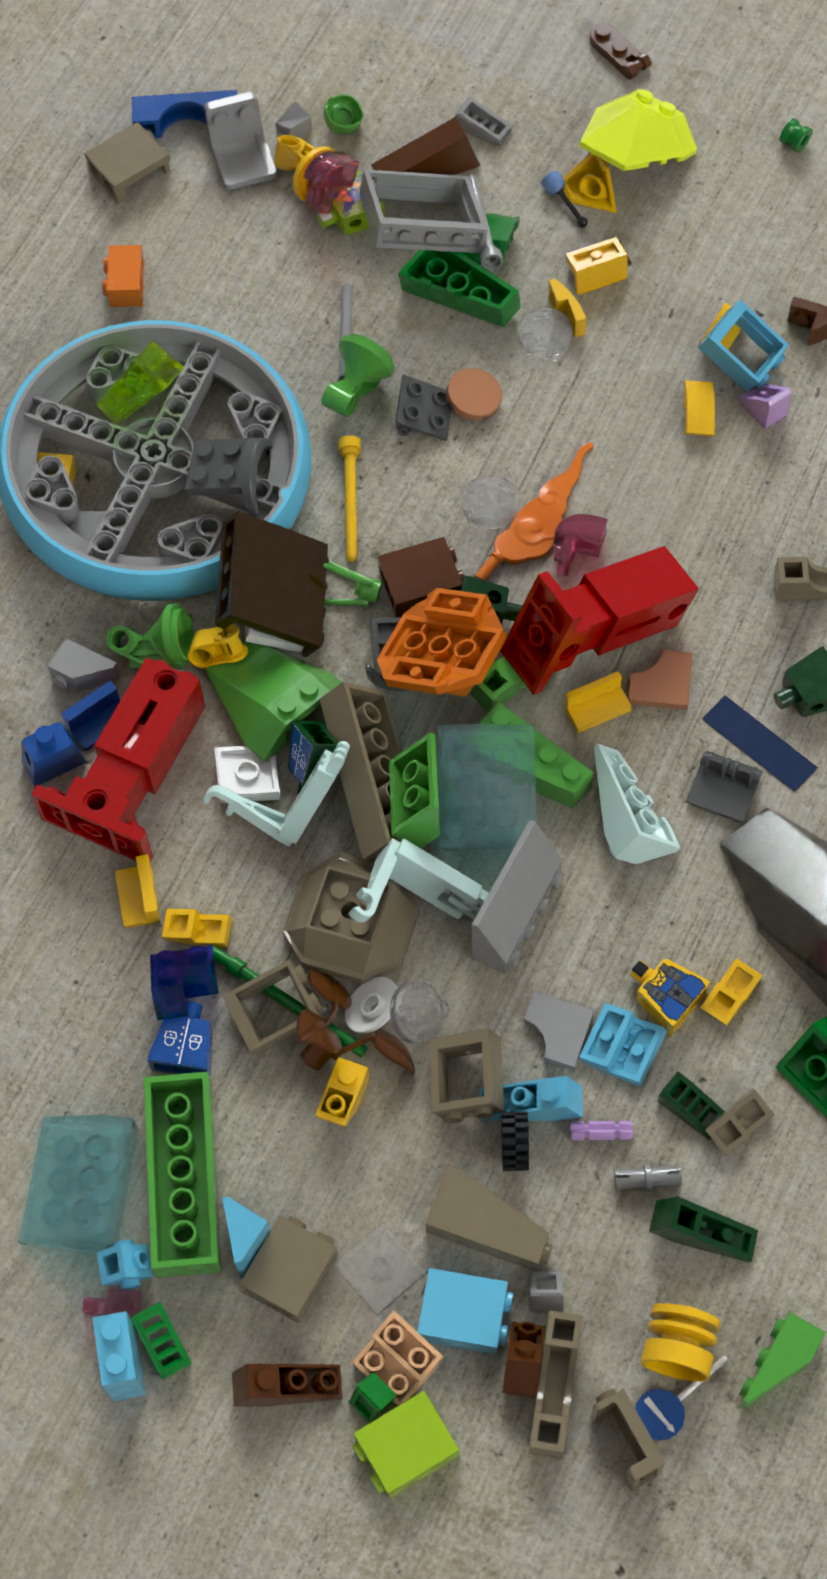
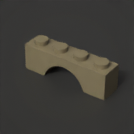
[774,557,827,601]
[529,1310,583,1459]

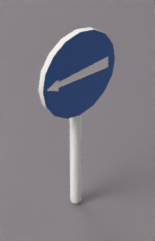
[635,1356,728,1441]

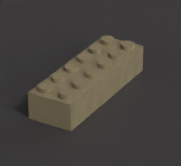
[320,681,431,862]

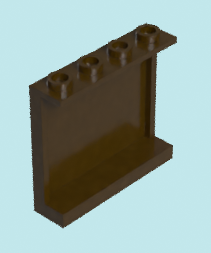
[215,510,329,657]

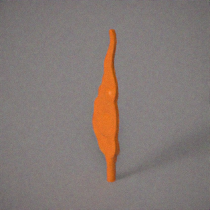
[474,442,593,581]

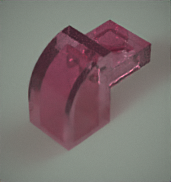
[303,151,359,214]
[553,514,608,576]

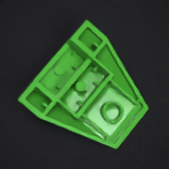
[206,640,342,763]

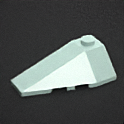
[594,744,681,864]

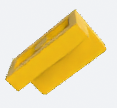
[566,237,628,295]
[564,671,631,734]
[115,854,161,928]

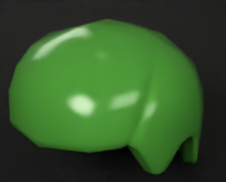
[323,94,364,135]

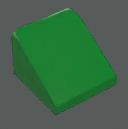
[349,1373,396,1424]

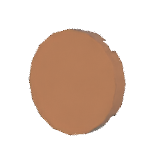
[446,368,502,421]

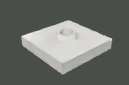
[214,746,280,804]

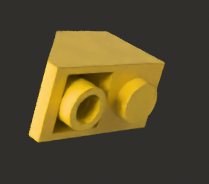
[315,1057,370,1128]

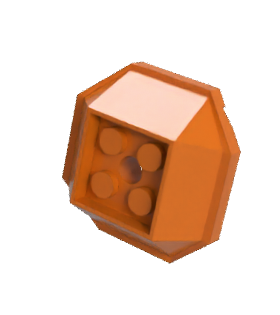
[377,588,507,697]

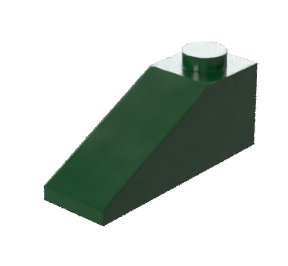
[649,1196,758,1262]

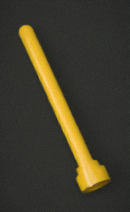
[338,435,361,562]

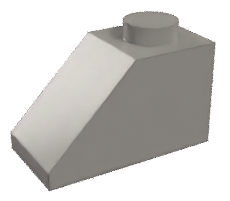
[47,638,120,692]

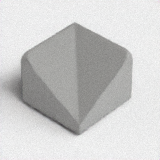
[276,101,312,138]

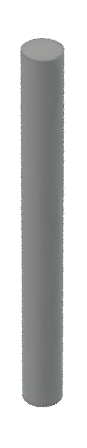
[339,284,352,381]

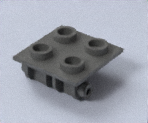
[395,374,452,441]
[685,751,763,823]

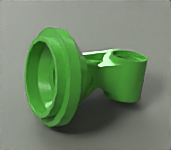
[321,334,395,417]
[106,603,194,670]

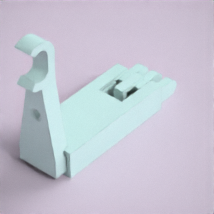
[204,741,350,847]
[348,838,489,923]

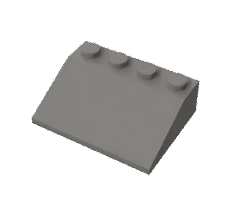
[472,819,564,974]

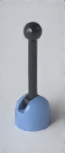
[541,171,588,228]

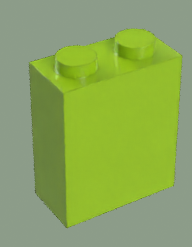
[352,1391,460,1499]

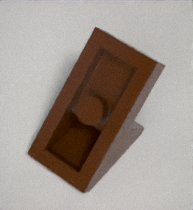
[787,297,827,346]

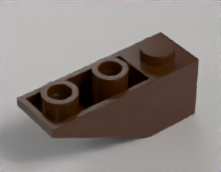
[232,1364,343,1407]

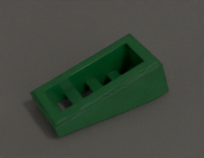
[657,1071,725,1140]

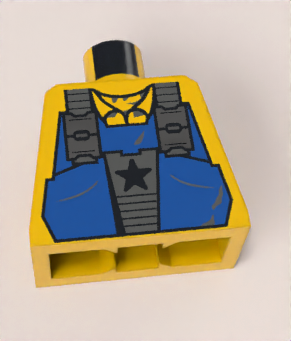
[629,959,710,1036]

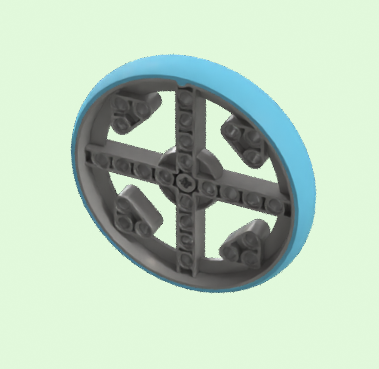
[0,320,311,601]

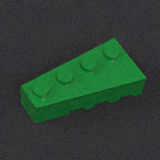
[398,250,521,327]

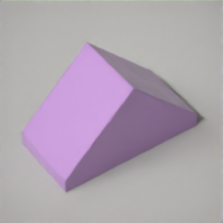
[738,384,792,429]

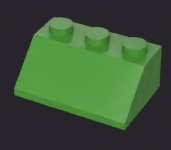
[389,732,440,848]

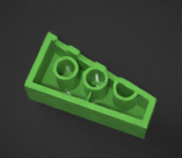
[460,702,593,809]

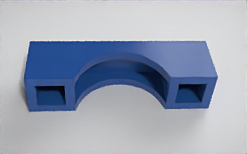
[131,90,238,138]

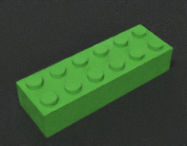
[144,1072,222,1278]

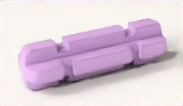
[570,1121,633,1141]

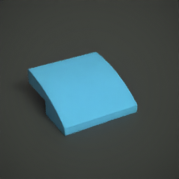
[579,1003,667,1087]

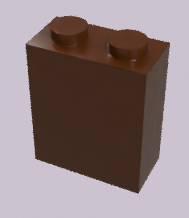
[378,537,464,617]

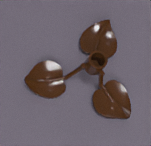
[297,969,415,1076]

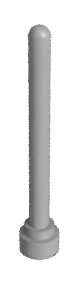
[467,174,503,271]

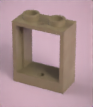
[223,960,324,1055]
[430,1028,504,1123]

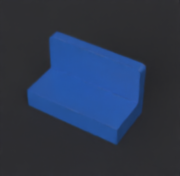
[61,681,121,751]

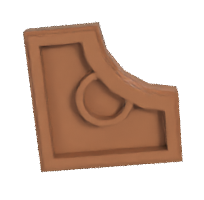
[628,650,692,710]

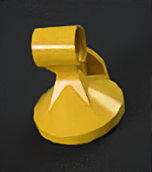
[274,135,343,204]

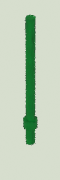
[208,946,368,1058]

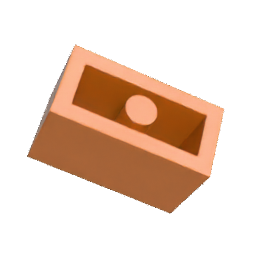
[102,245,145,307]

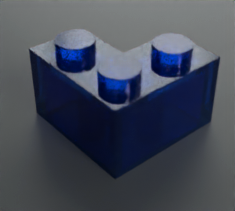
[150,945,219,1021]

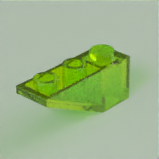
[96,340,185,424]

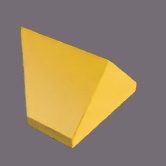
[563,153,617,213]

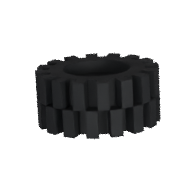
[501,1112,529,1171]

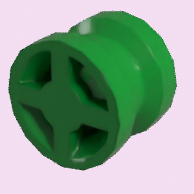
[779,118,813,152]

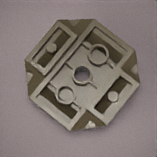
[283,852,420,984]

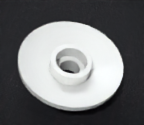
[345,977,399,1034]

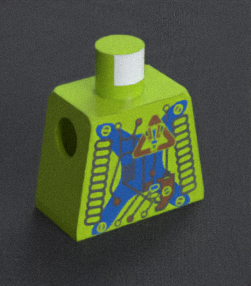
[316,170,385,235]

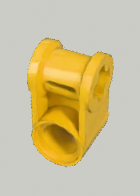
[188,624,248,668]

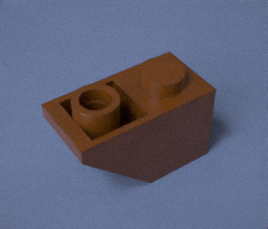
[503,1321,545,1398]

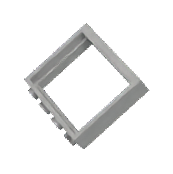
[359,170,488,253]

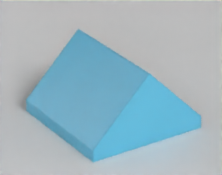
[222,1197,271,1279]

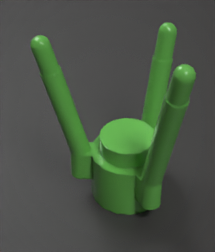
[323,561,382,608]

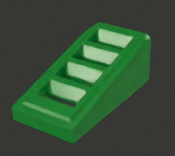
[131,1301,192,1379]

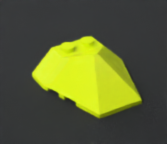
[579,89,697,171]

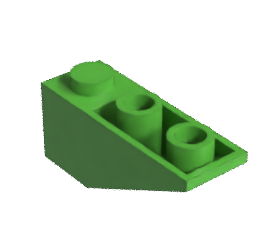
[470,657,526,713]
[739,1312,826,1410]

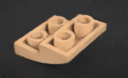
[352,1310,444,1406]

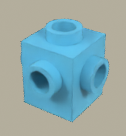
[97,1239,153,1290]

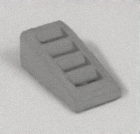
[454,96,513,146]

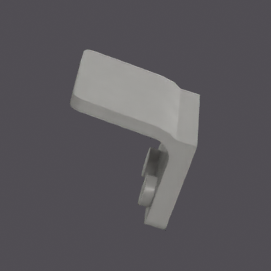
[204,92,277,190]

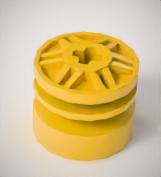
[640,1303,721,1382]

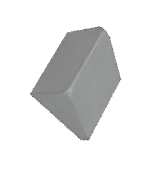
[529,1271,564,1313]

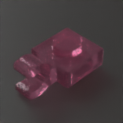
[82,1289,142,1326]

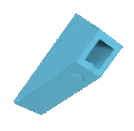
[479,1075,583,1121]

